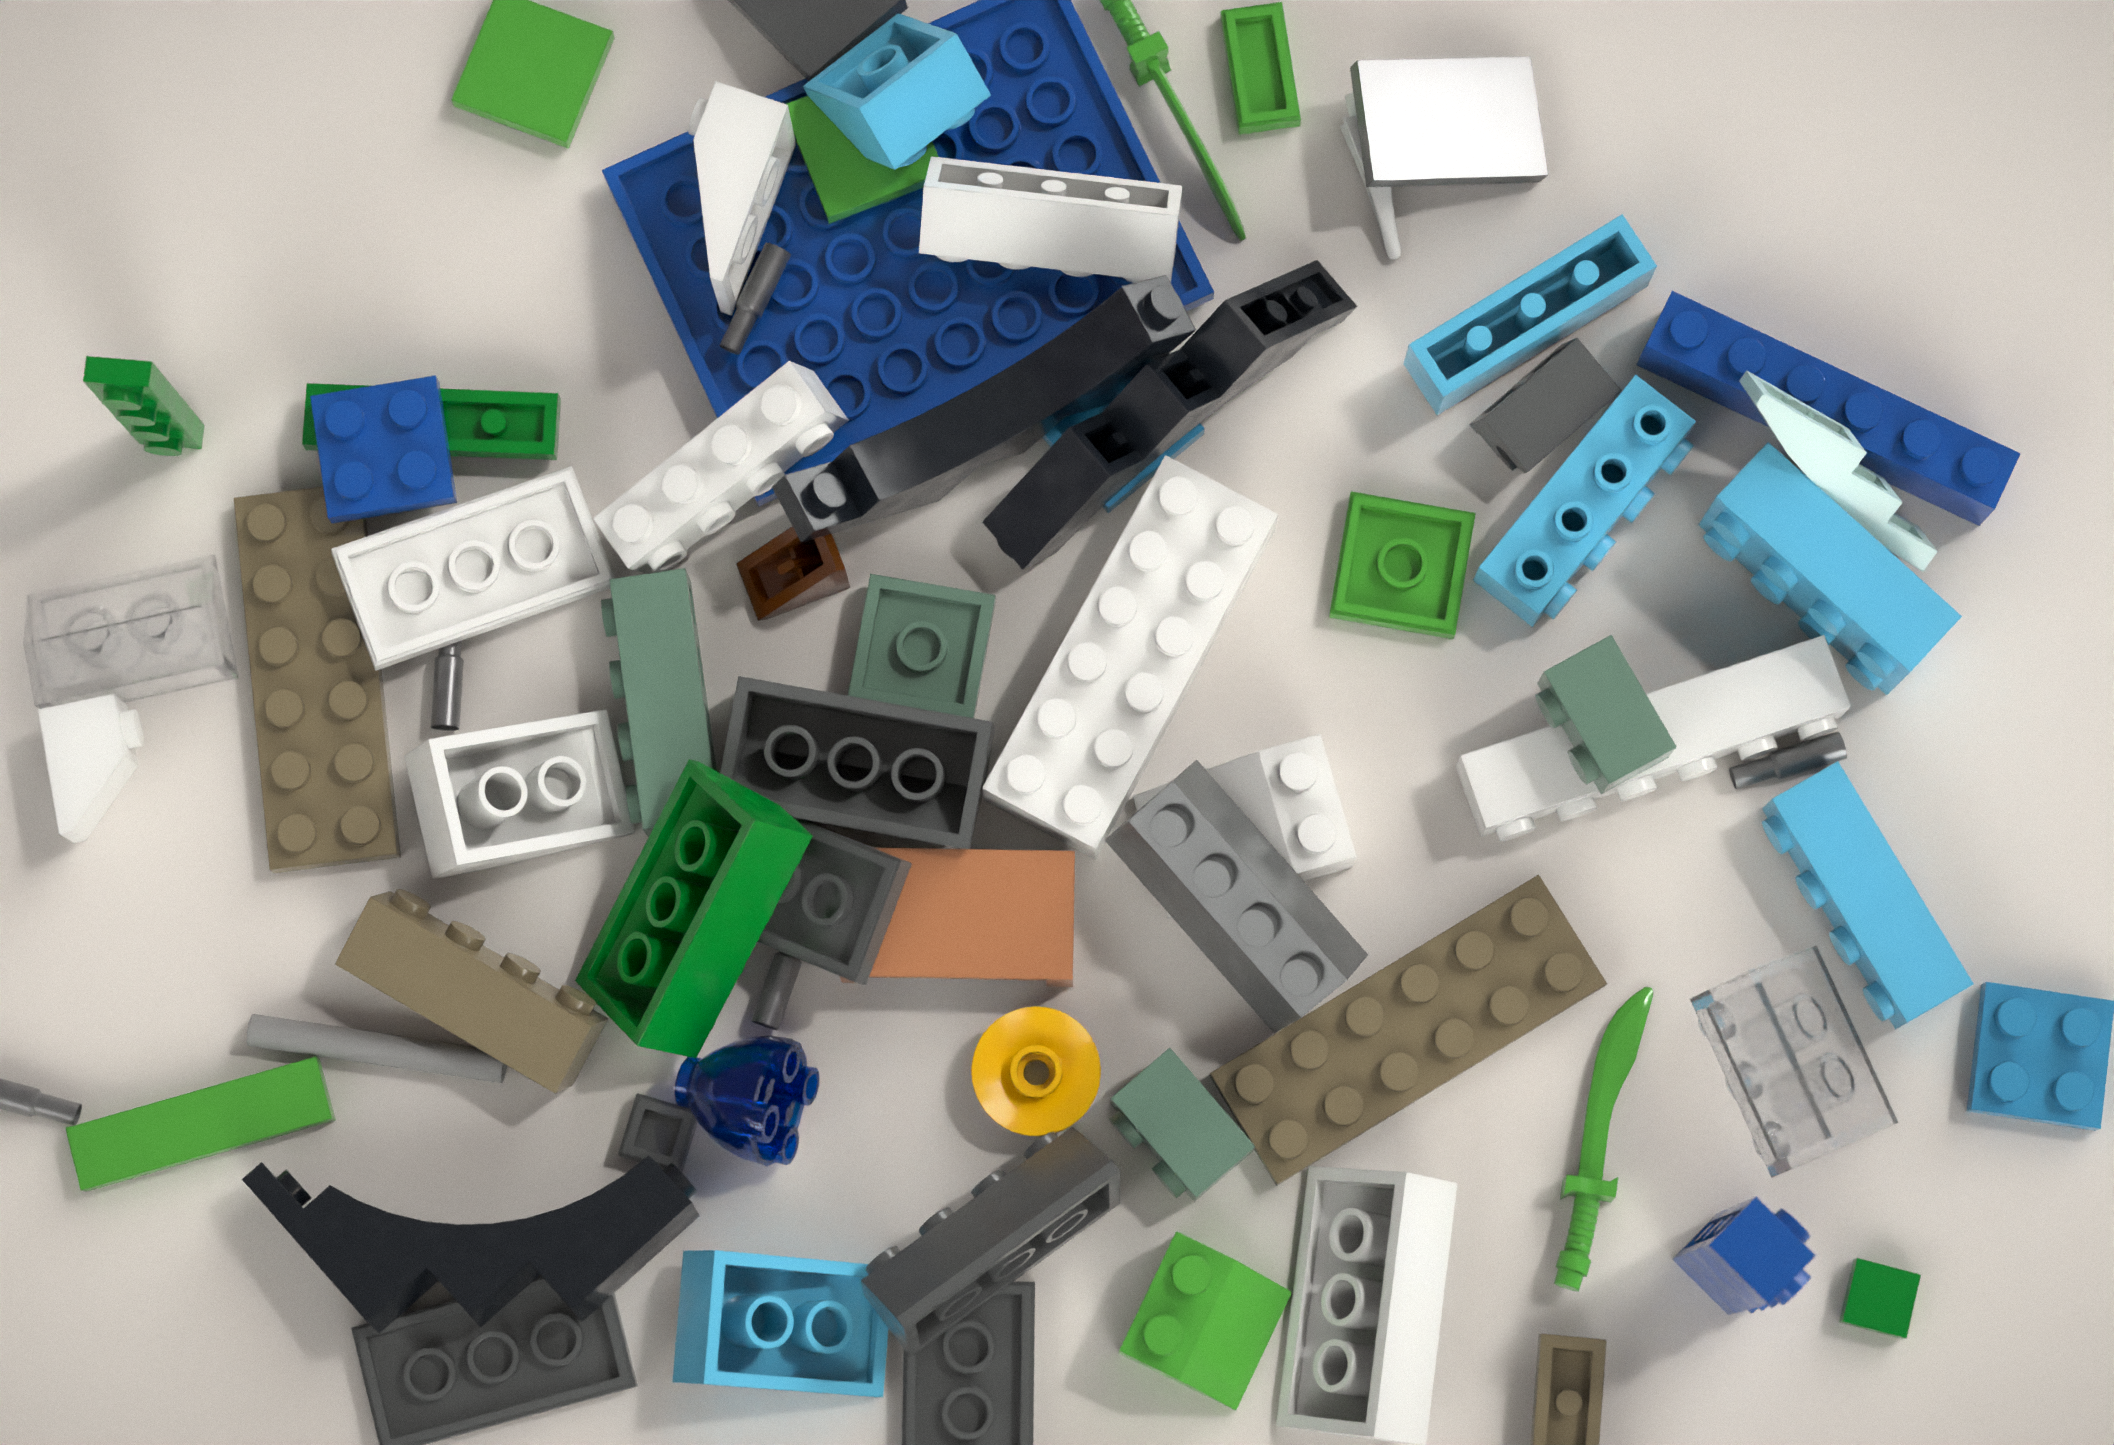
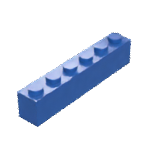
[1636,291,2021,526]

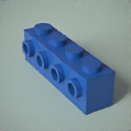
[1672,1196,1816,1315]

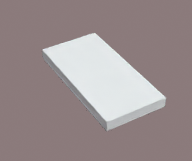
[331,466,615,671]

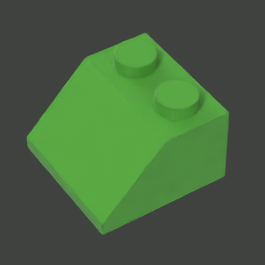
[1119,1231,1292,1411]

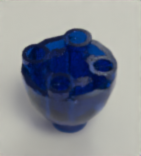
[674,1036,820,1167]

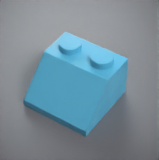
[803,13,991,170]

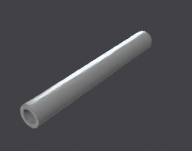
[247,1014,507,1083]

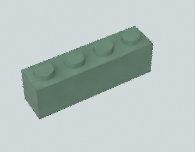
[601,568,717,837]

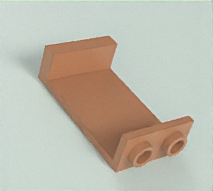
[839,848,1075,987]

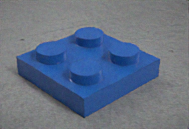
[310,375,457,524]

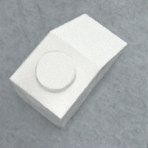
[38,694,144,843]

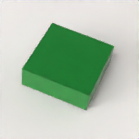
[1839,1258,1921,1339]

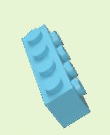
[1473,375,1696,627]

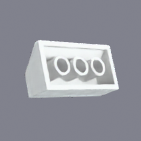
[1276,1166,1457,1445]

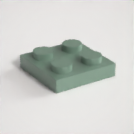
[848,574,996,719]

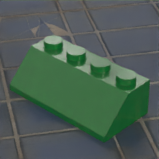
[575,759,813,1058]

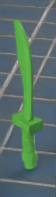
[1100,0,1246,241]
[1554,987,1654,1292]

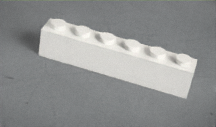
[1455,635,1851,841]

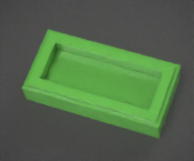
[1220,2,1301,135]

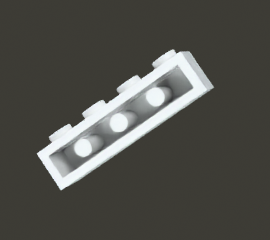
[919,156,1183,283]
[593,361,849,574]

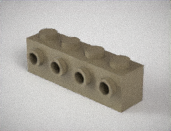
[335,889,609,1094]

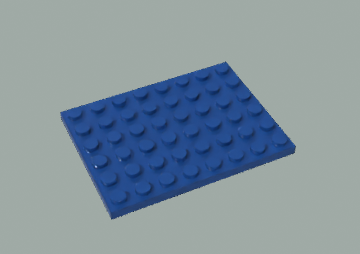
[602,0,1214,507]

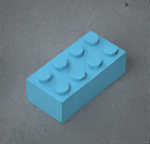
[1698,442,1962,695]

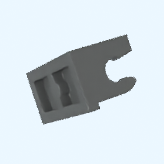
[1469,338,1622,473]

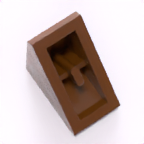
[736,526,850,621]

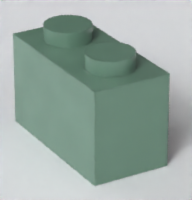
[1535,635,1677,795]
[1109,1048,1256,1202]

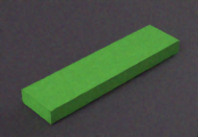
[65,1056,336,1192]

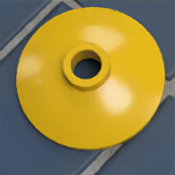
[971,1006,1101,1136]

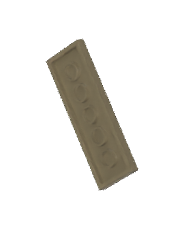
[234,487,401,874]
[1209,874,1607,1186]

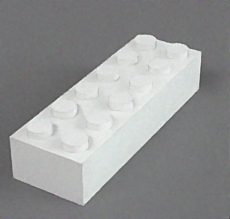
[982,455,1278,860]

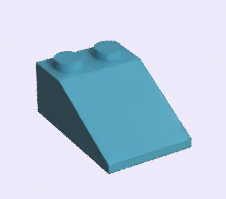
[672,1250,889,1397]

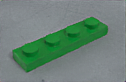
[83,356,205,456]
[302,383,561,460]

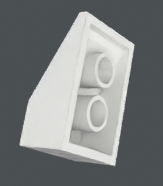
[688,81,796,316]
[404,709,635,879]
[1133,734,1357,919]

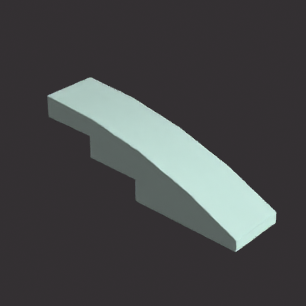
[1740,370,1938,572]

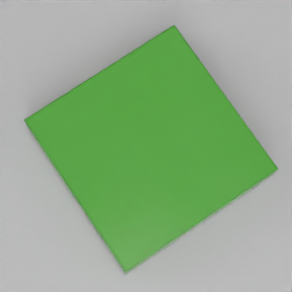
[451,0,615,149]
[786,96,939,224]
[1329,491,1476,639]

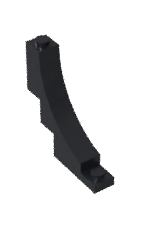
[983,260,1357,570]
[772,275,1196,543]
[242,1155,700,1333]

